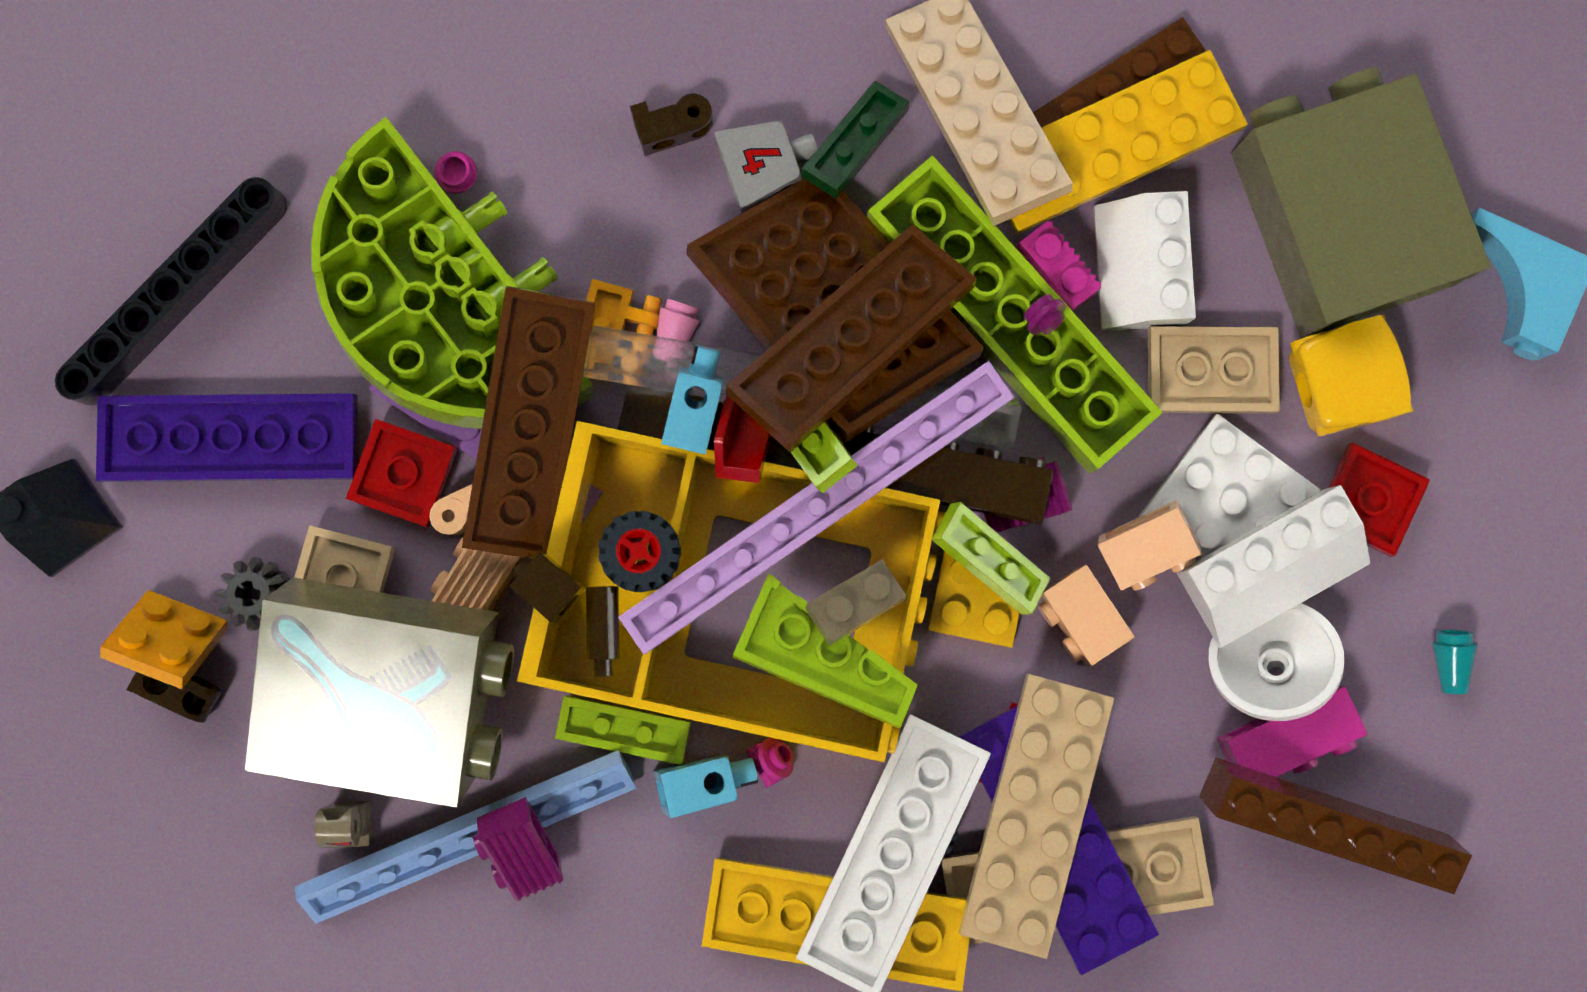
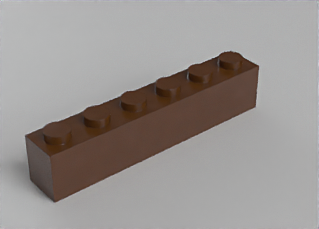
[1199,757,1472,894]

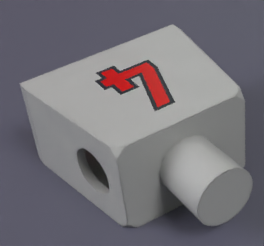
[714,121,818,214]

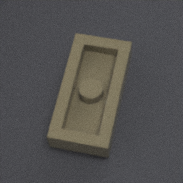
[805,559,907,646]

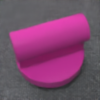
[745,737,793,788]

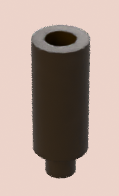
[586,586,620,677]

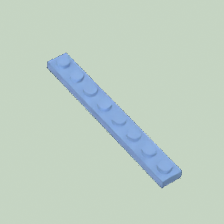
[295,750,637,924]

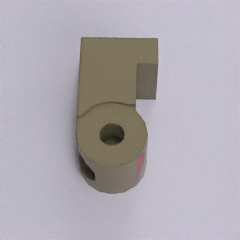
[315,800,374,848]

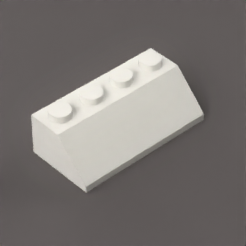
[1176,485,1371,648]

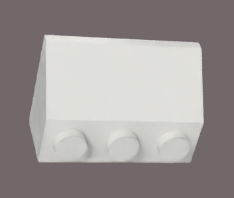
[1093,191,1196,331]

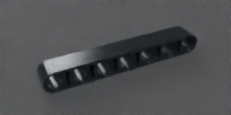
[55,177,287,406]

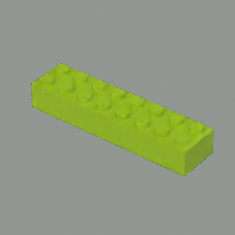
[867,155,1163,474]

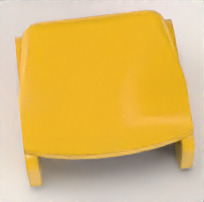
[1289,315,1414,437]

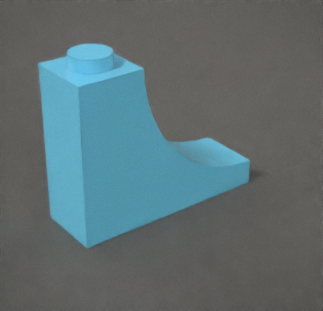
[1471,208,1587,361]

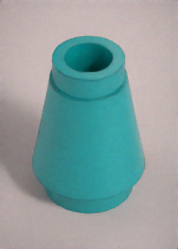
[1432,629,1478,694]

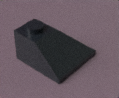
[0,459,123,577]

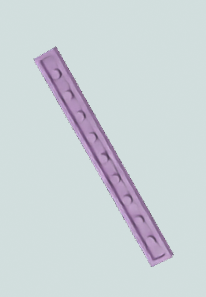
[618,361,1014,655]

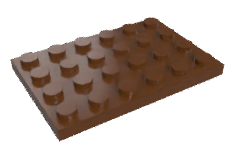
[686,179,984,443]

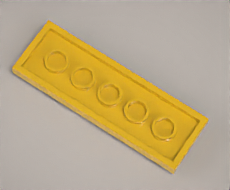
[1009,50,1248,235]
[701,857,970,991]

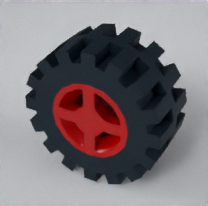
[598,511,681,592]

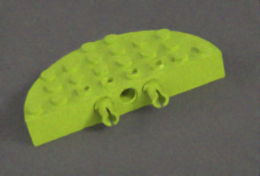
[311,117,593,429]

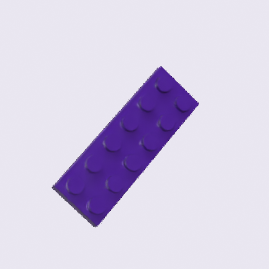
[96,393,358,482]
[958,705,1159,976]

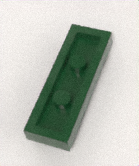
[802,81,909,199]

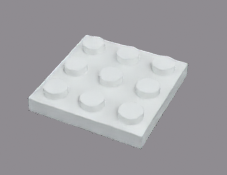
[1139,413,1321,560]

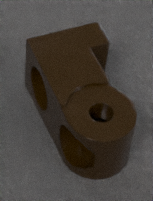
[630,93,712,156]
[126,672,222,723]

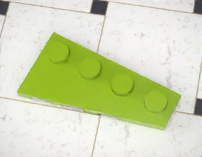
[733,573,918,729]

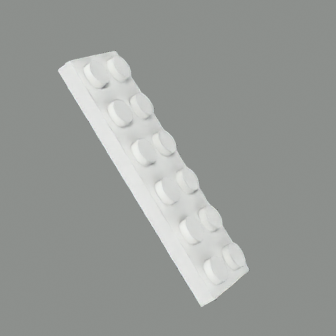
[796,714,991,992]

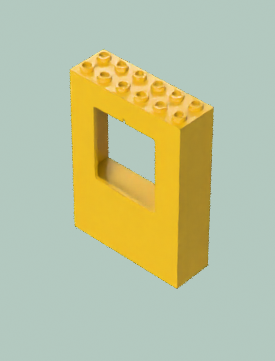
[517,421,946,763]

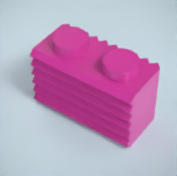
[1016,221,1101,312]

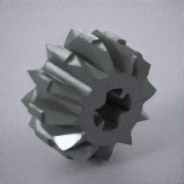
[215,557,290,631]

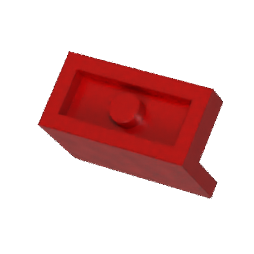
[714,379,771,483]

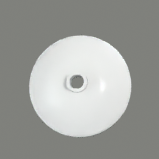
[1208,603,1344,721]

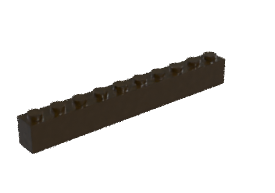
[617,380,1054,526]

